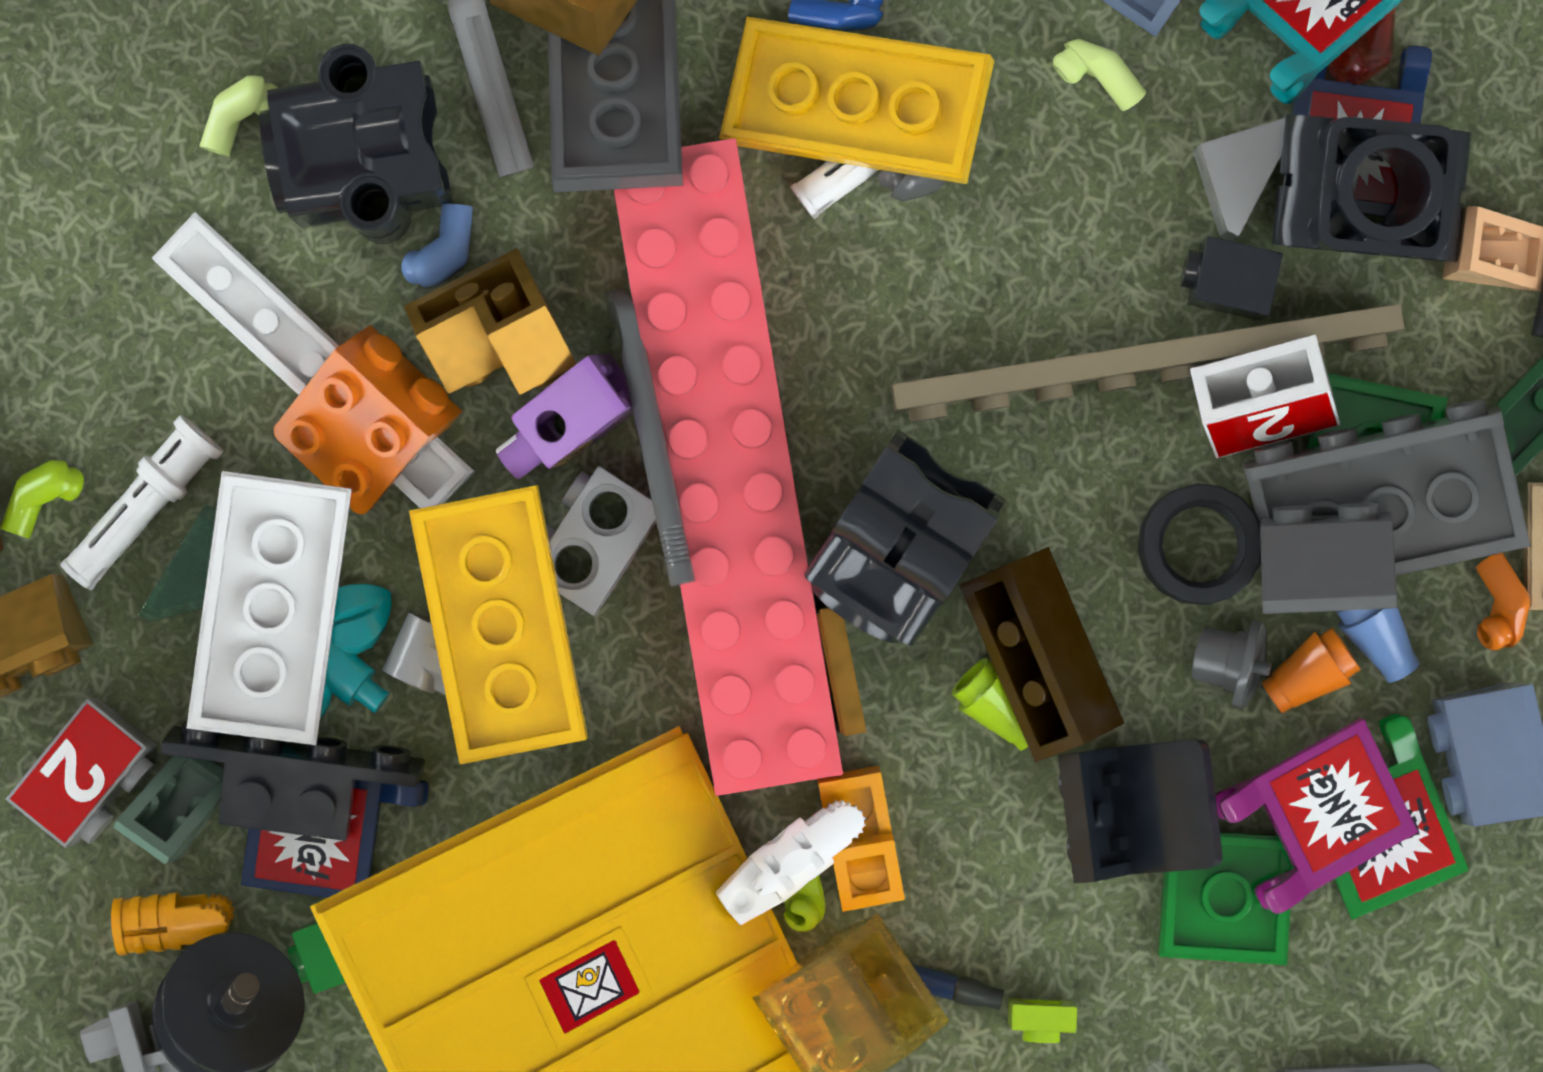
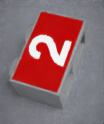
[5,698,158,848]

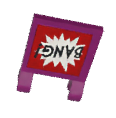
[1215,718,1418,914]

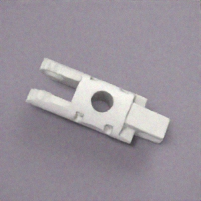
[715,799,866,925]

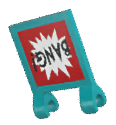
[1199,0,1403,105]

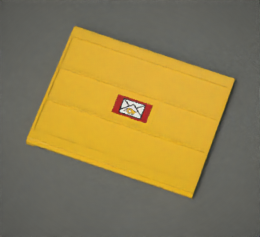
[310,726,840,1072]

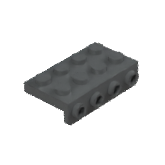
[1244,399,1531,575]

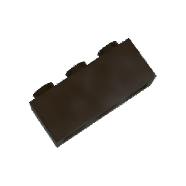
[959,547,1125,763]

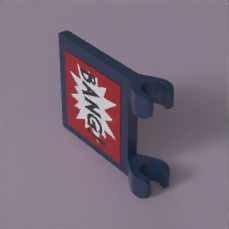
[1282,45,1432,217]
[241,780,429,898]

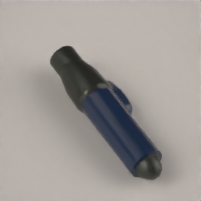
[880,959,1005,1010]

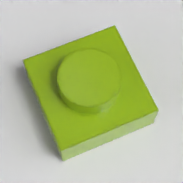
[1008,998,1077,1043]

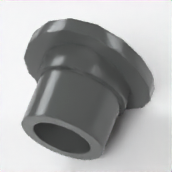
[1192,620,1271,709]

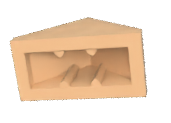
[1442,206,1543,291]

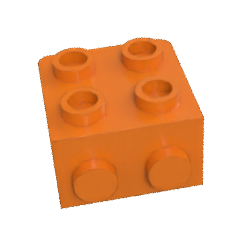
[274,325,463,514]

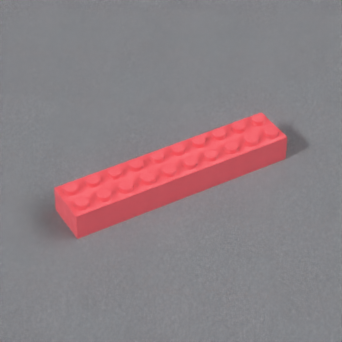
[614,138,843,796]

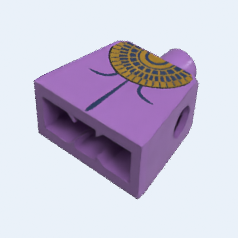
[496,353,633,479]

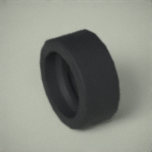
[1138,483,1261,605]

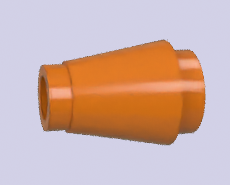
[1261,627,1361,714]

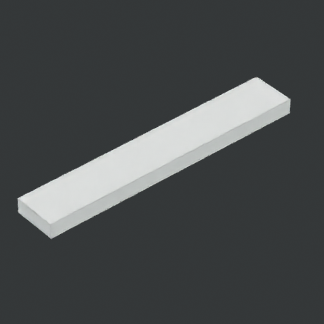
[152,212,475,508]

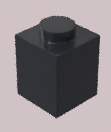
[1180,236,1283,321]

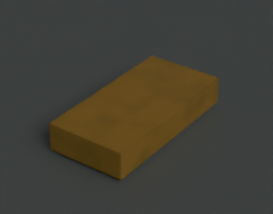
[816,608,867,736]

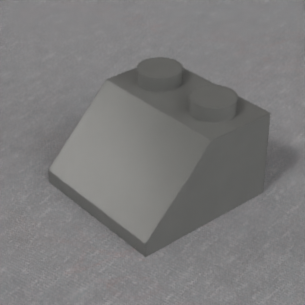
[1260,502,1397,614]

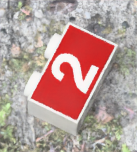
[1190,335,1341,459]

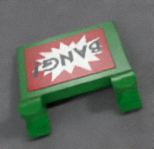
[1334,713,1469,920]

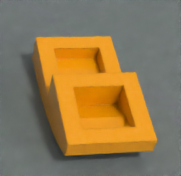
[817,765,905,912]

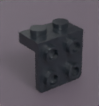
[1058,739,1223,883]

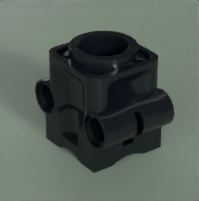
[259,44,453,244]
[1272,115,1471,262]
[804,429,1005,646]

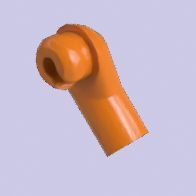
[1475,553,1531,651]

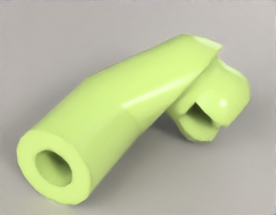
[1053,39,1146,111]
[199,75,278,157]

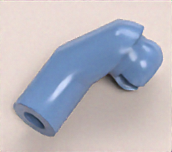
[401,204,473,288]

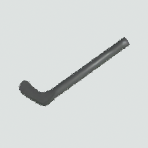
[605,289,695,587]

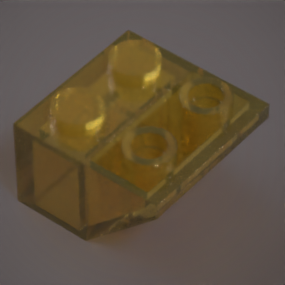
[753,914,949,1072]

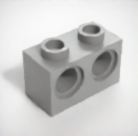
[546,466,657,616]

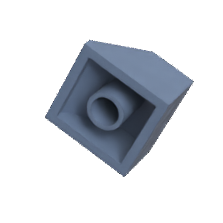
[1427,682,1543,827]

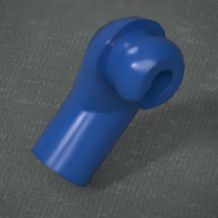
[788,0,884,32]

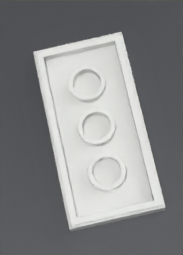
[186,471,352,745]

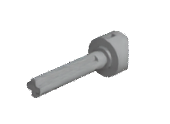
[421,0,534,177]

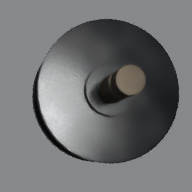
[152,932,305,1072]

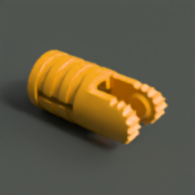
[111,892,235,956]

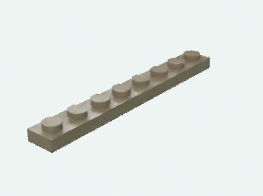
[890,304,1405,422]

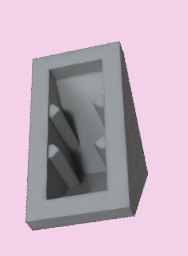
[1193,118,1286,242]

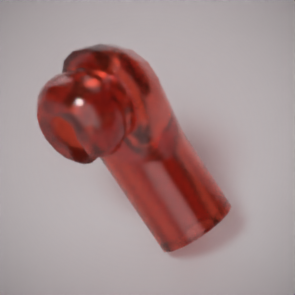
[1329,7,1396,86]

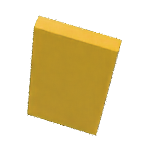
[719,17,994,184]
[409,485,588,764]

